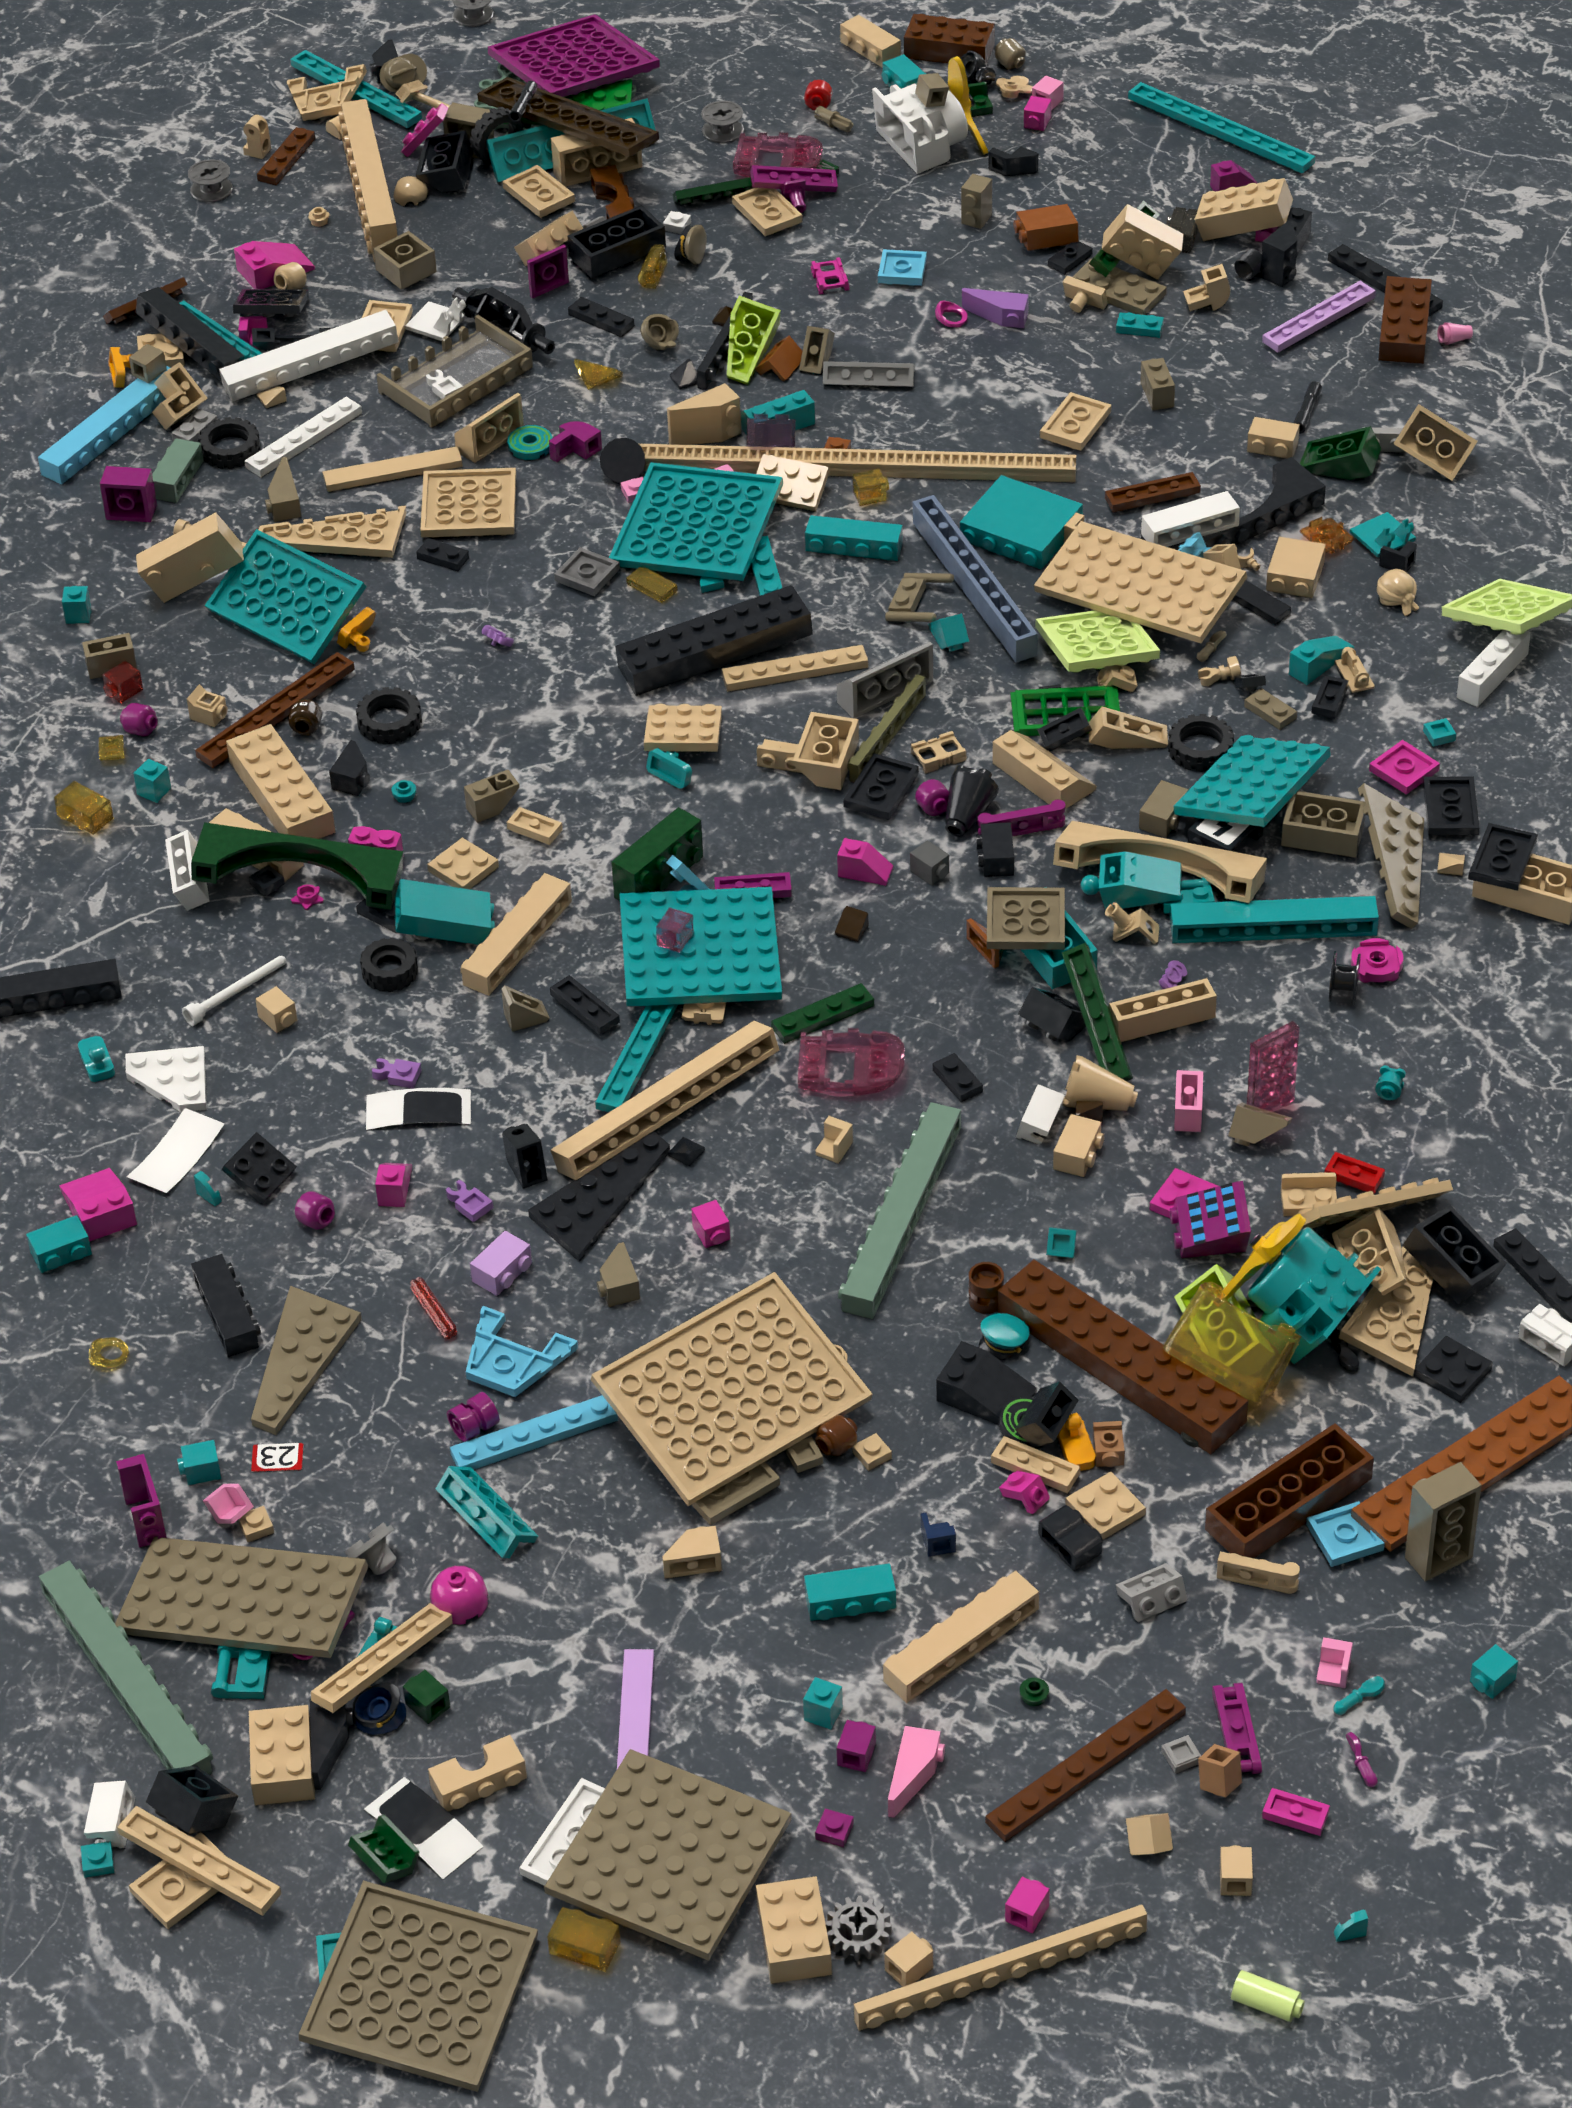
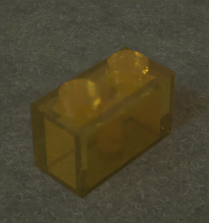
[54,781,114,835]
[547,1907,621,1972]

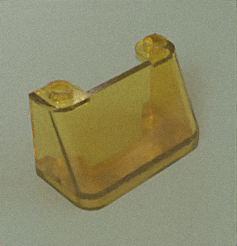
[1163,1282,1302,1402]

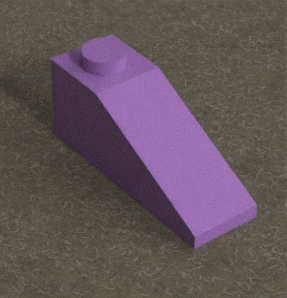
[962,288,1029,328]

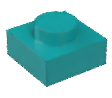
[1423,718,1456,747]
[1046,1227,1077,1258]
[81,1841,115,1878]

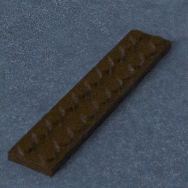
[477,77,660,157]

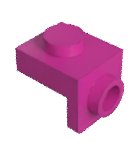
[999,1471,1050,1514]

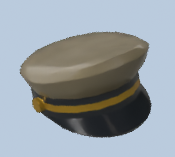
[674,225,707,265]

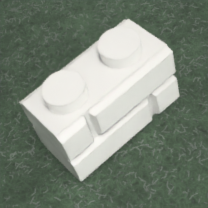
[1518,1304,1572,1367]

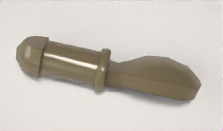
[1197,630,1227,662]

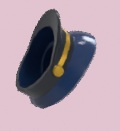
[353,1683,406,1735]

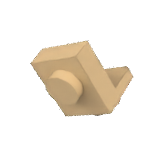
[1097,665,1137,692]

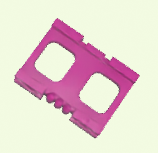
[811,257,849,294]

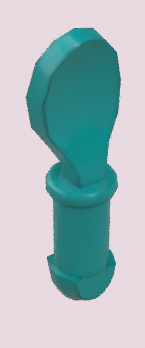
[1333,1676,1385,1715]

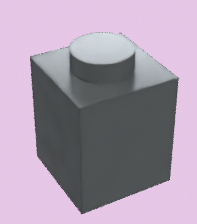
[910,840,949,885]

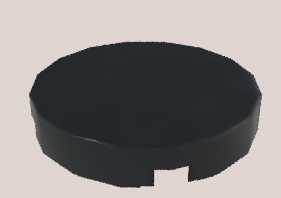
[600,438,646,484]

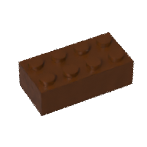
[904,14,995,65]
[1378,276,1432,364]

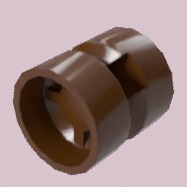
[969,1262,1004,1314]

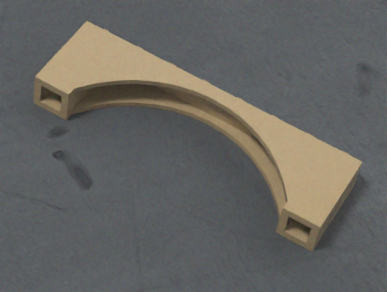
[1053,821,1267,903]

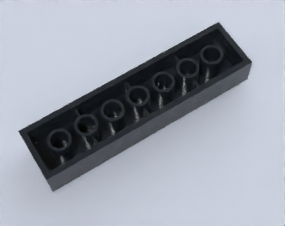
[615,585,813,696]

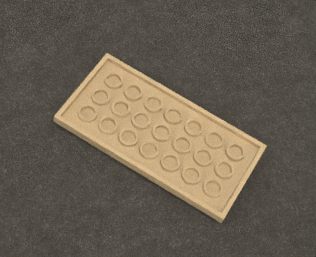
[1034,521,1247,643]

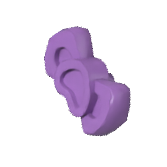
[482,625,514,647]
[1159,960,1187,989]

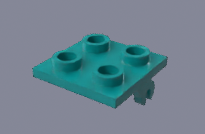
[1350,512,1416,557]

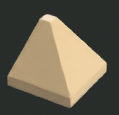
[256,386,287,408]
[1437,853,1465,876]

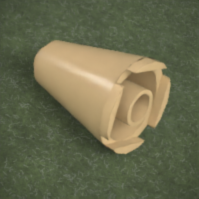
[1062,1055,1138,1111]

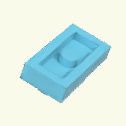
[666,855,709,891]

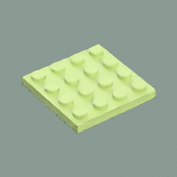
[1442,579,1572,635]
[1035,611,1160,672]

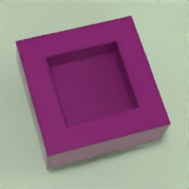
[815,1809,854,1847]

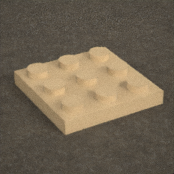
[644,704,722,752]

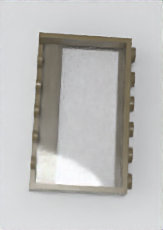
[377,315,533,428]

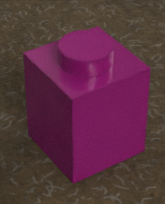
[836,1720,876,1772]

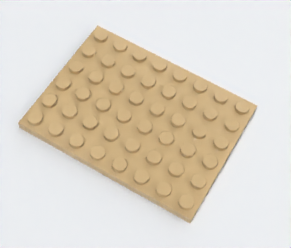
[591,1272,873,1506]

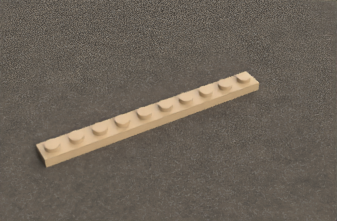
[854,1905,1147,2031]

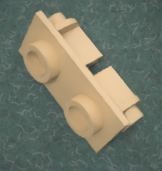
[1335,647,1375,693]

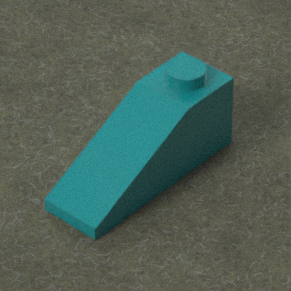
[1289,636,1354,685]

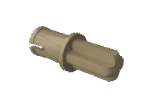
[814,106,854,132]

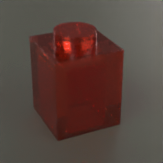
[102,661,143,704]

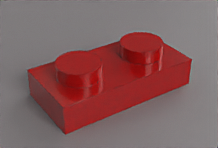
[1324,1152,1385,1194]

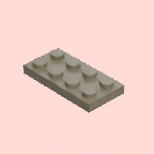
[1073,258,1167,315]

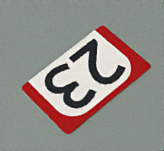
[251,1443,303,1472]

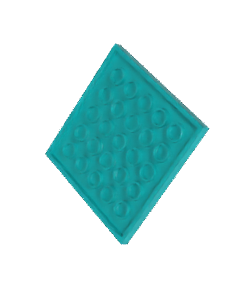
[609,462,784,581]
[620,887,782,1007]

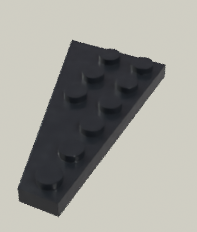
[528,1131,670,1262]

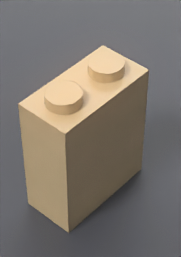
[1266,537,1326,598]

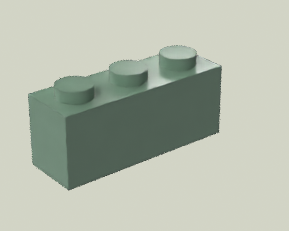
[152,438,204,503]

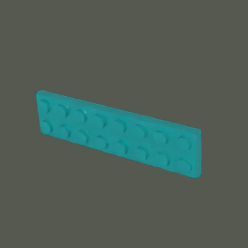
[486,98,656,183]

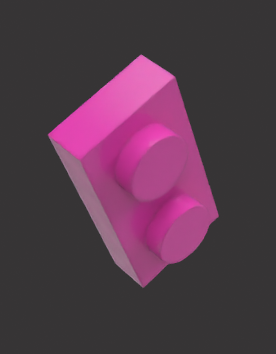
[1262,1788,1330,1836]

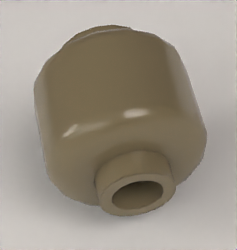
[995,38,1026,70]

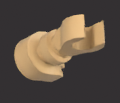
[1198,656,1241,686]

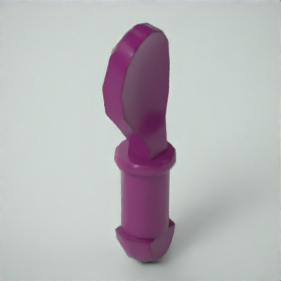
[1346,1732,1378,1787]

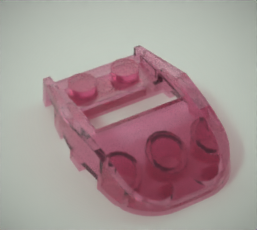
[733,132,823,177]
[798,1028,905,1097]

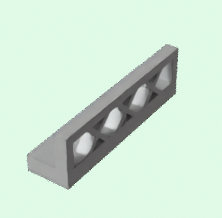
[823,361,915,387]

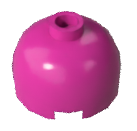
[430,1566,488,1625]

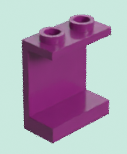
[116,1454,167,1548]

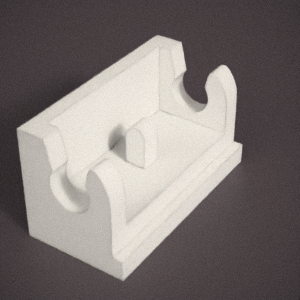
[1016,1084,1065,1144]
[84,1781,135,1848]

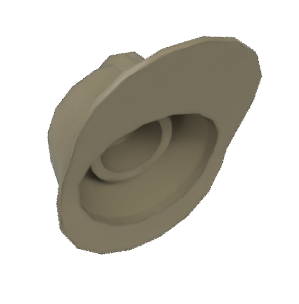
[379,54,427,93]

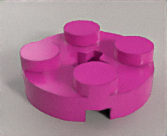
[1351,938,1403,983]

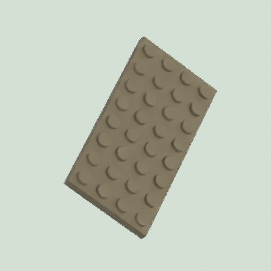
[115,1537,368,1658]

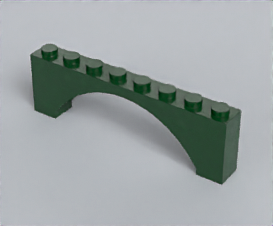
[191,822,403,910]

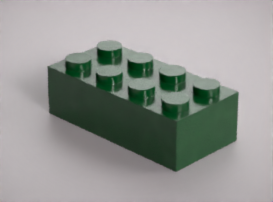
[611,807,703,901]

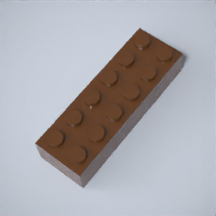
[1205,1423,1374,1559]

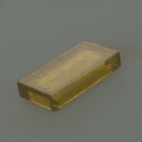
[626,567,678,603]

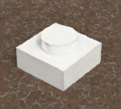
[663,211,691,234]

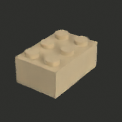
[1102,204,1183,279]
[249,1705,315,1805]
[756,1876,832,1984]

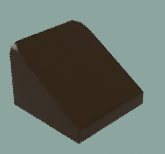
[835,906,869,942]
[1076,1101,1103,1123]

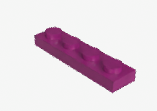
[750,165,838,192]

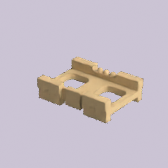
[911,731,966,774]

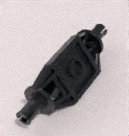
[452,287,555,354]

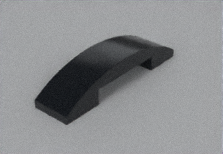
[252,328,333,352]

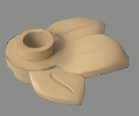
[996,76,1033,98]

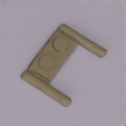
[885,573,954,622]

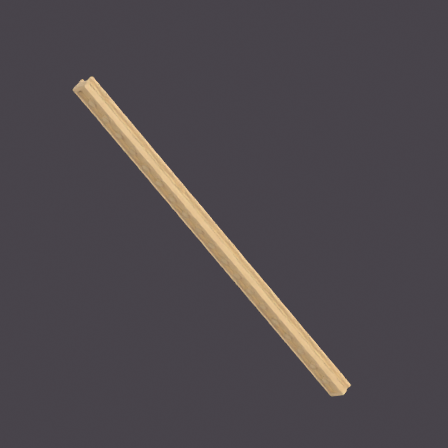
[639,444,1076,482]

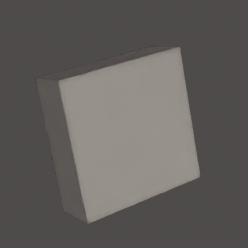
[1161,1735,1201,1774]

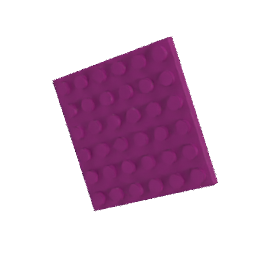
[488,14,660,97]

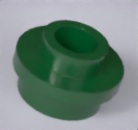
[1020,1678,1049,1706]

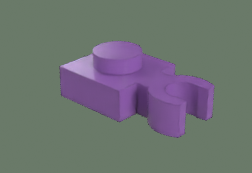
[372,1058,422,1089]
[446,1180,493,1222]

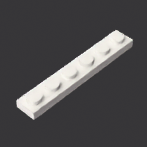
[245,397,362,477]

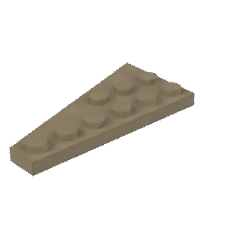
[1358,783,1424,929]
[251,1286,362,1435]

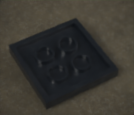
[233,289,309,317]

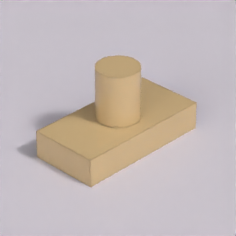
[1063,276,1108,313]

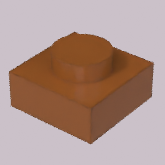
[824,437,851,449]

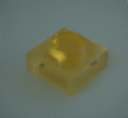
[99,735,125,761]

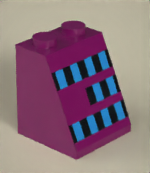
[1170,1181,1251,1258]

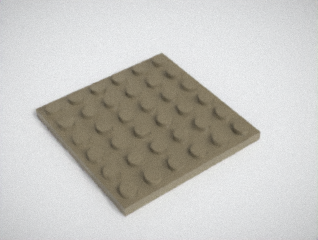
[544,1749,792,1961]
[299,1880,538,2092]

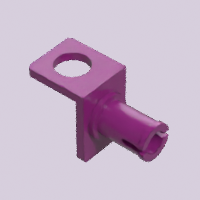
[780,179,806,213]

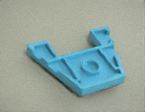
[466,1306,578,1397]

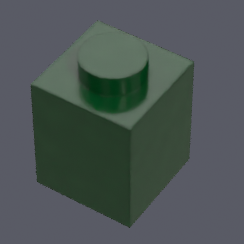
[403,1670,450,1724]

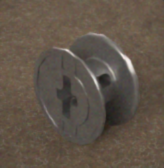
[452,0,494,27]
[701,101,744,143]
[188,159,233,202]

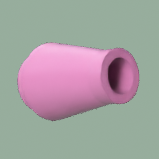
[1437,322,1473,345]

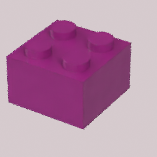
[100,466,157,522]

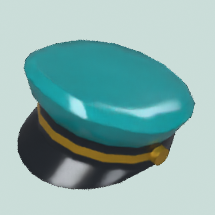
[979,1313,1030,1360]

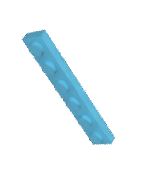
[450,1395,618,1469]

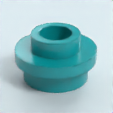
[392,780,416,803]

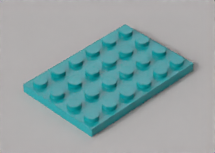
[205,529,367,665]
[1173,735,1331,827]

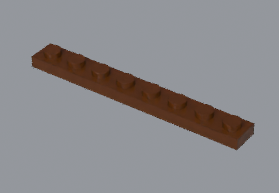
[195,652,355,768]
[985,1689,1186,1842]

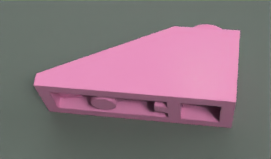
[888,1726,945,1818]

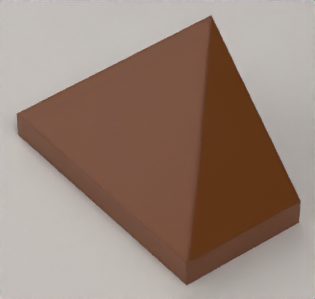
[967,918,1004,969]

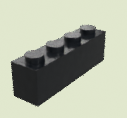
[191,1254,261,1357]

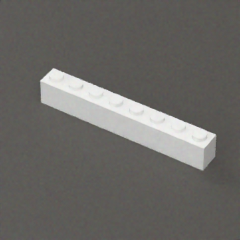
[219,310,399,402]

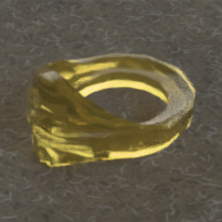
[88,1337,129,1367]

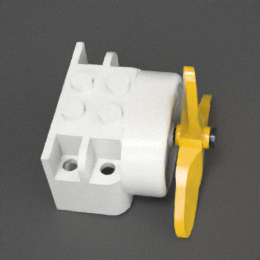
[872,56,988,174]

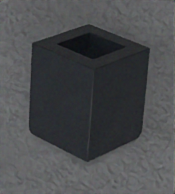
[1379,541,1417,572]

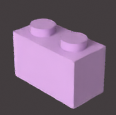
[470,1231,532,1296]

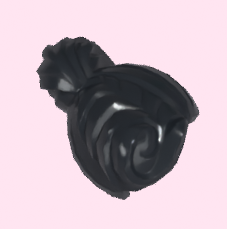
[960,51,996,84]

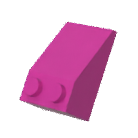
[234,241,315,289]
[59,1168,137,1242]

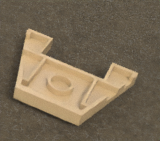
[287,64,367,121]

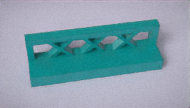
[435,1466,538,1558]

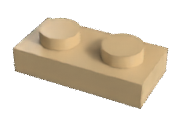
[507,807,563,845]

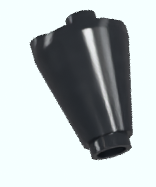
[945,765,999,836]

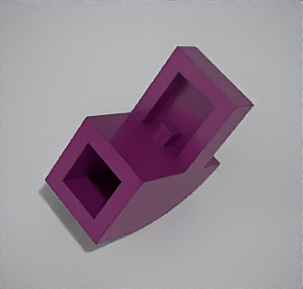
[549,421,602,463]

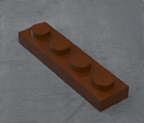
[257,127,316,185]
[103,277,188,324]
[1105,472,1201,512]

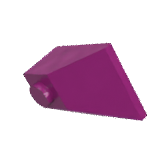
[527,245,569,299]

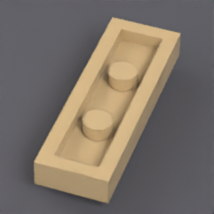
[991,1436,1080,1494]

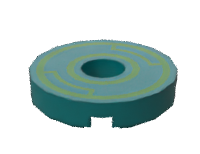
[507,425,553,460]

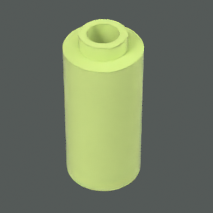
[1231,1970,1305,2022]

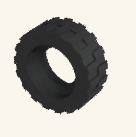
[360,938,418,992]

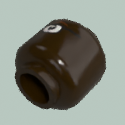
[288,699,322,735]

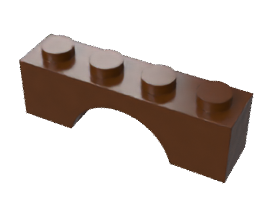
[590,165,634,220]

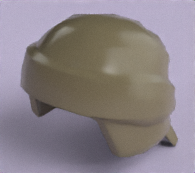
[640,314,679,350]

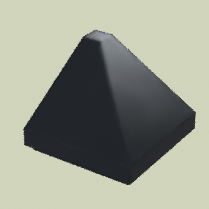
[670,359,697,389]
[668,1137,705,1166]

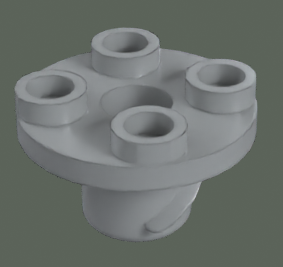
[345,1522,397,1575]

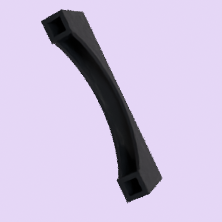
[1141,457,1326,550]

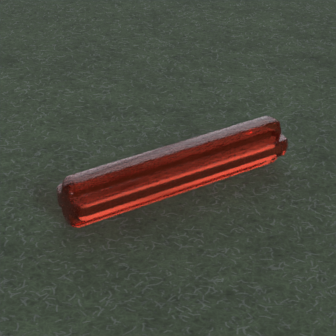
[410,1277,457,1339]

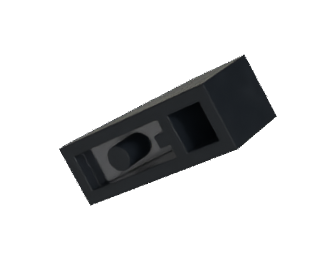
[309,1699,354,1790]

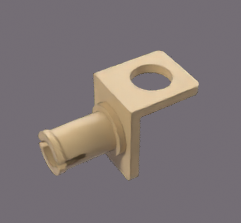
[1105,902,1159,944]

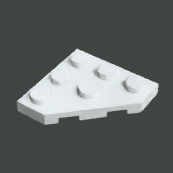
[125,1046,207,1112]

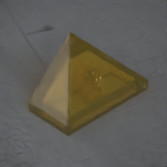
[574,359,623,390]

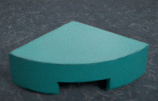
[700,576,724,593]
[194,1171,222,1207]
[1334,1910,1368,1942]

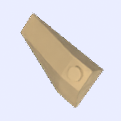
[1332,1207,1407,1296]

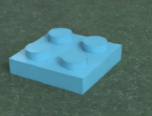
[878,249,927,286]
[1306,1501,1385,1567]

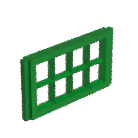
[1010,686,1120,736]

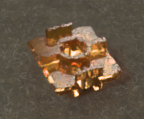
[1300,517,1354,554]

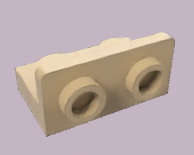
[757,739,802,773]
[1281,1173,1337,1216]

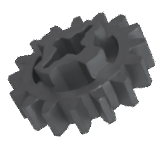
[825,1896,892,1961]

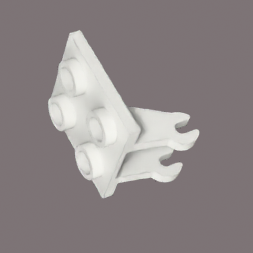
[405,298,466,341]

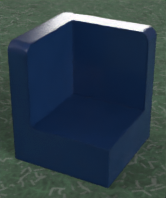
[920,1512,956,1557]

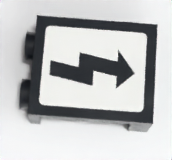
[1188,818,1264,851]

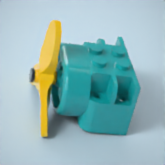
[1213,1214,1381,1364]

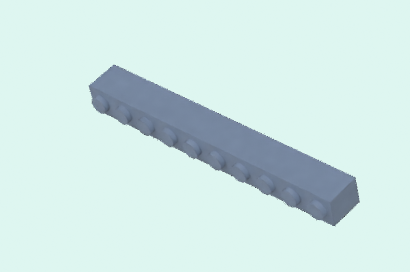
[913,495,1038,662]

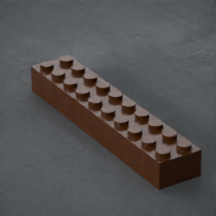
[997,1259,1248,1455]

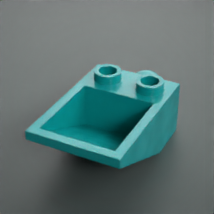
[1081,851,1182,910]

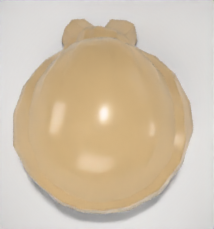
[1377,569,1419,616]

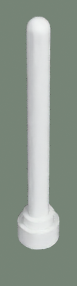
[182,956,286,1026]

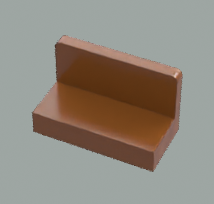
[755,335,803,381]

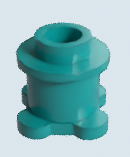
[1375,1065,1406,1100]

